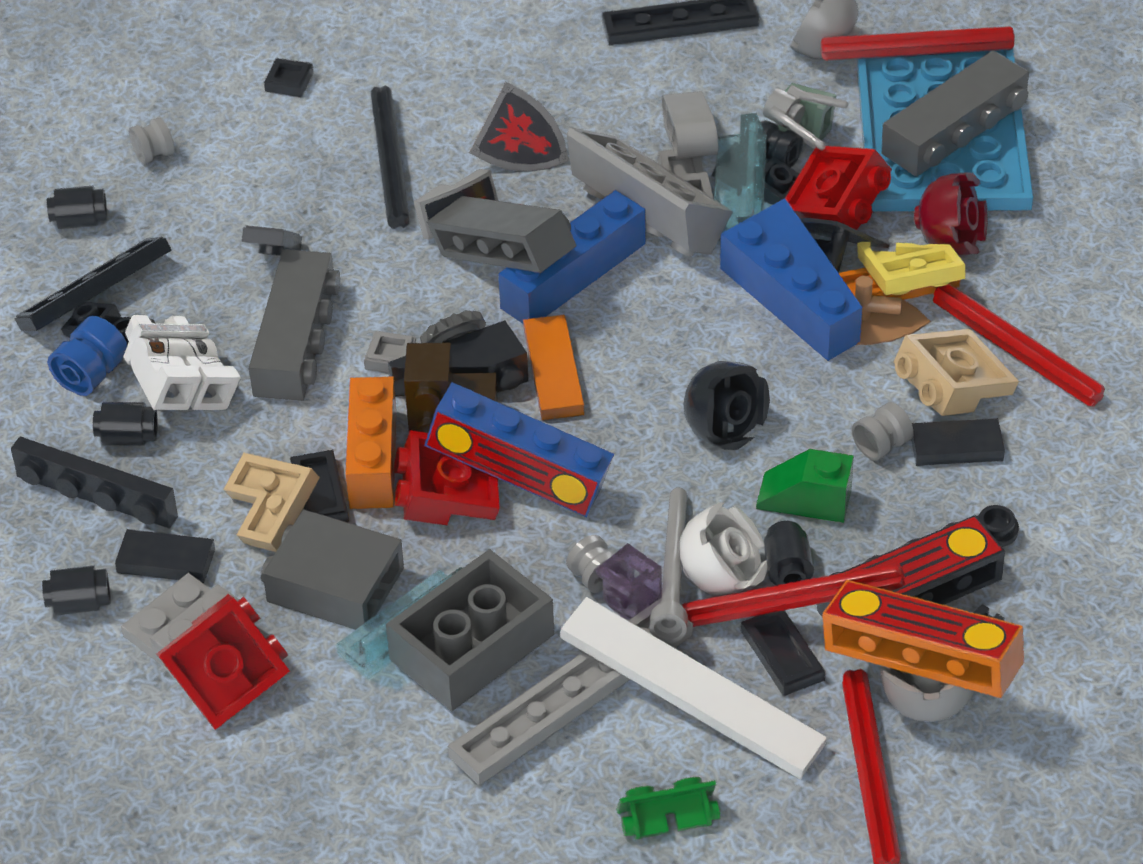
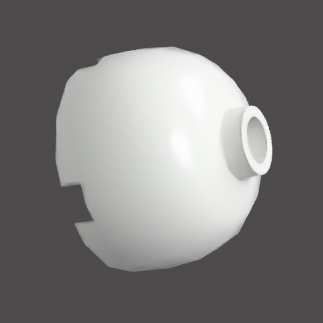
[679,502,768,596]

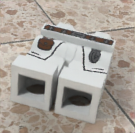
[123,315,241,410]

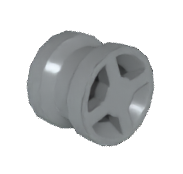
[129,117,175,165]
[566,535,624,593]

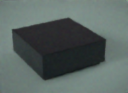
[264,58,314,97]

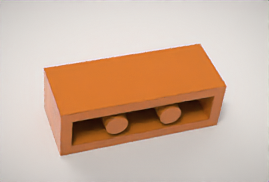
[345,376,397,509]

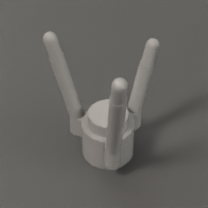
[763,85,848,150]

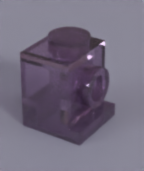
[596,543,662,619]

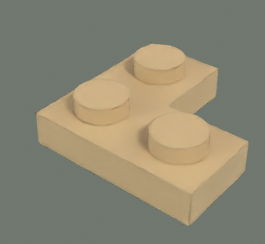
[223,453,320,552]

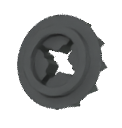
[420,310,486,343]

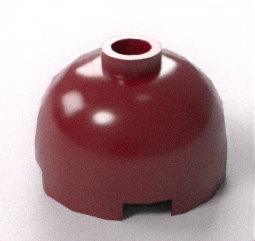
[914,172,988,255]

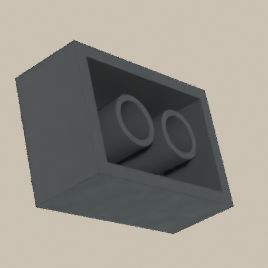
[386,549,555,712]

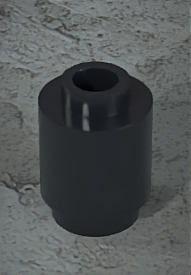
[47,185,108,229]
[93,402,158,446]
[763,521,814,585]
[42,565,111,616]

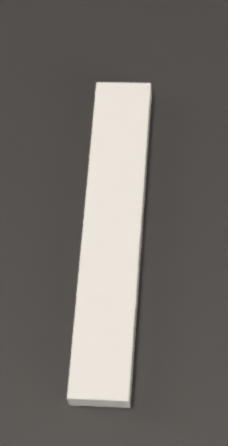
[560,597,827,780]

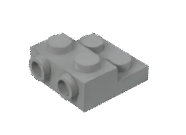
[121,573,239,671]

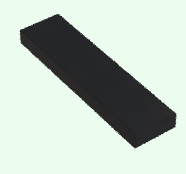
[602,0,759,46]
[14,237,172,331]

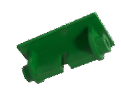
[616,777,720,840]

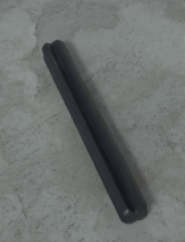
[370,85,409,229]

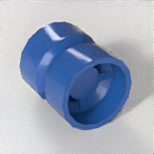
[47,316,127,396]

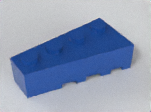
[720,198,862,361]

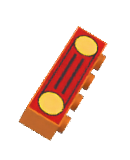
[822,580,1024,698]

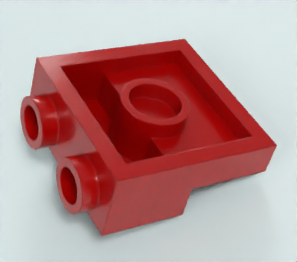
[785,146,892,230]
[394,430,500,526]
[156,594,290,730]

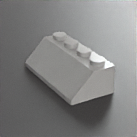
[566,127,733,257]

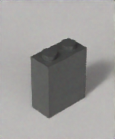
[261,509,404,633]

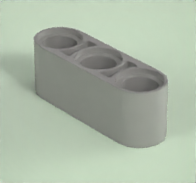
[662,91,718,159]

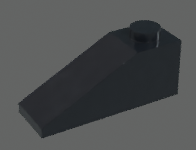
[388,320,529,396]

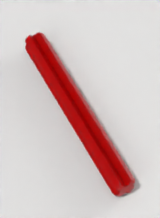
[820,26,1015,61]
[933,283,1105,407]
[681,563,905,627]
[842,669,901,864]

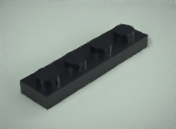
[11,436,178,529]

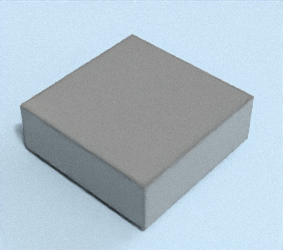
[364,331,417,373]

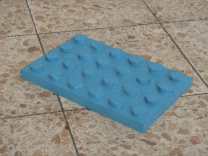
[856,48,1033,212]

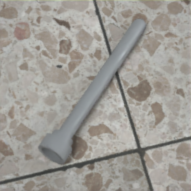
[650,487,688,643]

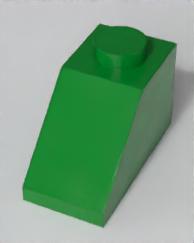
[756,449,854,523]

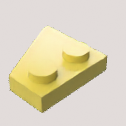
[857,242,965,295]

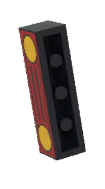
[817,515,1005,617]

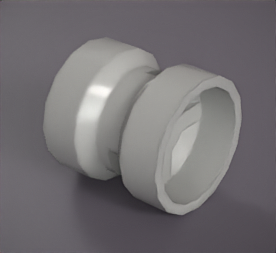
[852,402,913,461]

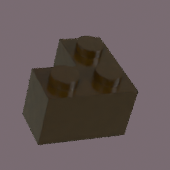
[404,343,498,433]

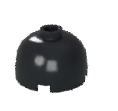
[683,361,770,450]

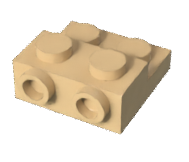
[893,329,1019,416]

